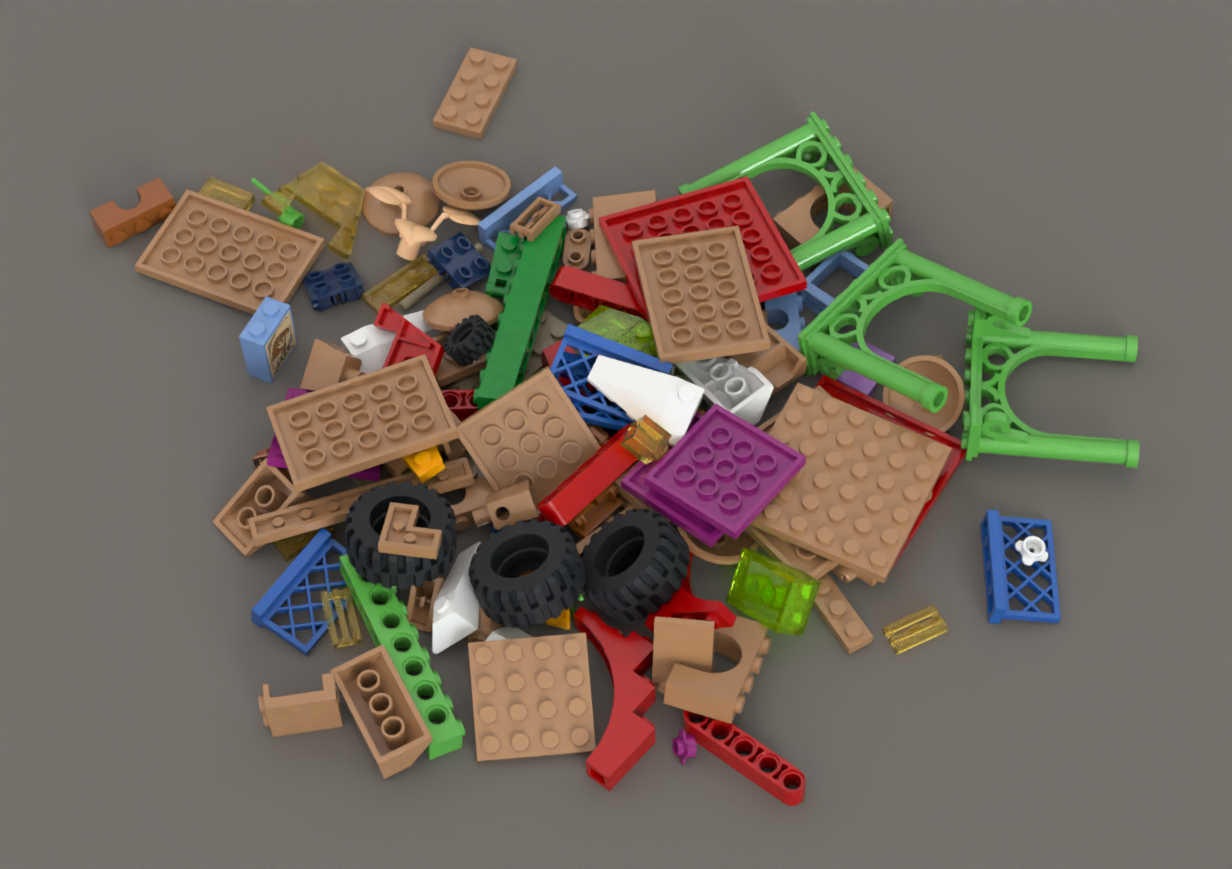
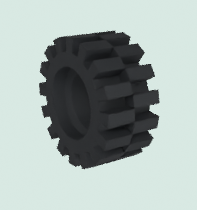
[443,314,495,367]

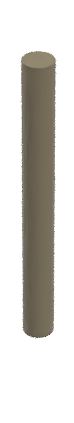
[398,242,483,312]

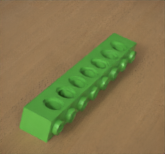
[340,554,465,760]

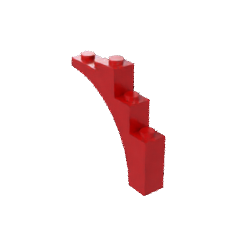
[574,606,656,792]

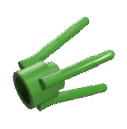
[251,178,305,229]

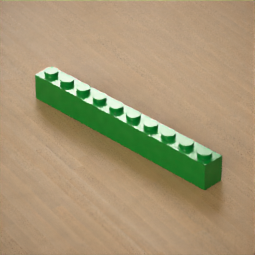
[473,215,567,411]

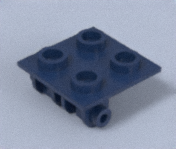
[427,232,491,290]
[302,262,365,311]

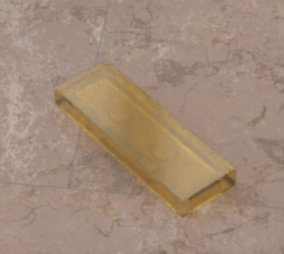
[362,253,439,314]

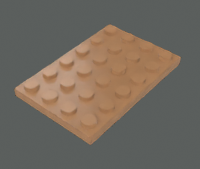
[135,189,325,315]
[632,226,770,364]
[266,354,459,493]

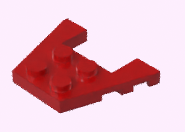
[373,303,445,376]

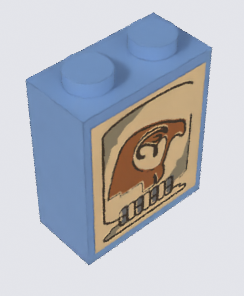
[239,296,298,384]

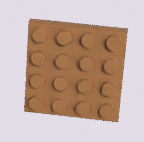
[456,366,601,509]
[468,633,596,762]

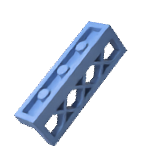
[477,166,577,252]

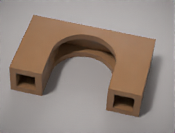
[773,167,894,271]
[589,190,657,285]
[663,615,772,724]

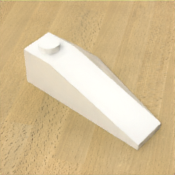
[587,355,705,447]
[674,357,774,426]
[432,541,482,655]

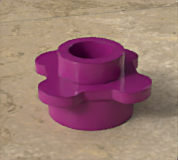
[672,729,697,764]

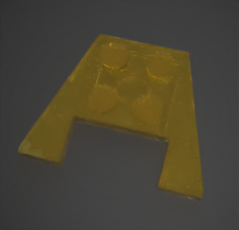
[260,162,365,261]

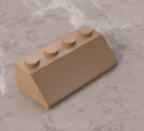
[330,644,433,779]

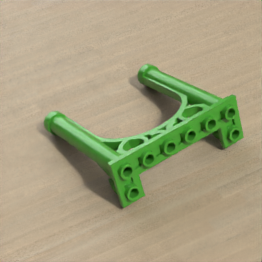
[677,111,895,271]
[797,238,1032,413]
[961,307,1139,468]

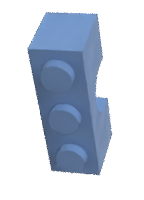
[763,292,805,353]

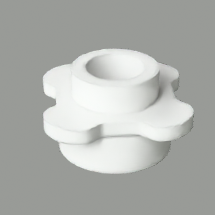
[566,209,591,230]
[1015,536,1048,566]

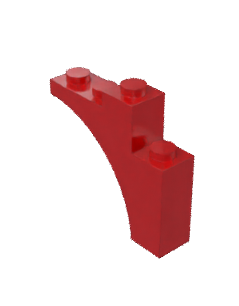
[645,551,736,633]

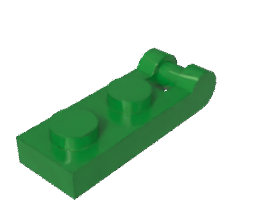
[485,232,525,301]

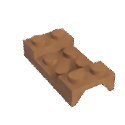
[724,323,807,397]

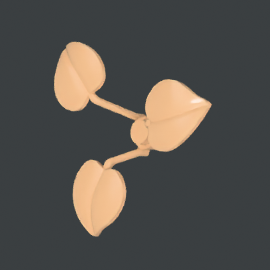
[365,186,481,261]

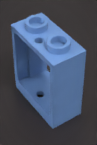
[798,250,879,315]

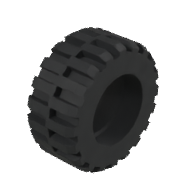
[345,481,457,589]
[581,509,690,622]
[468,519,586,628]

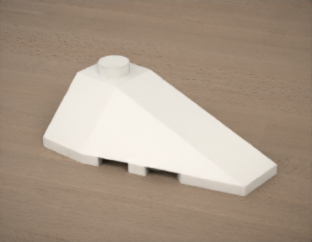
[341,310,447,374]

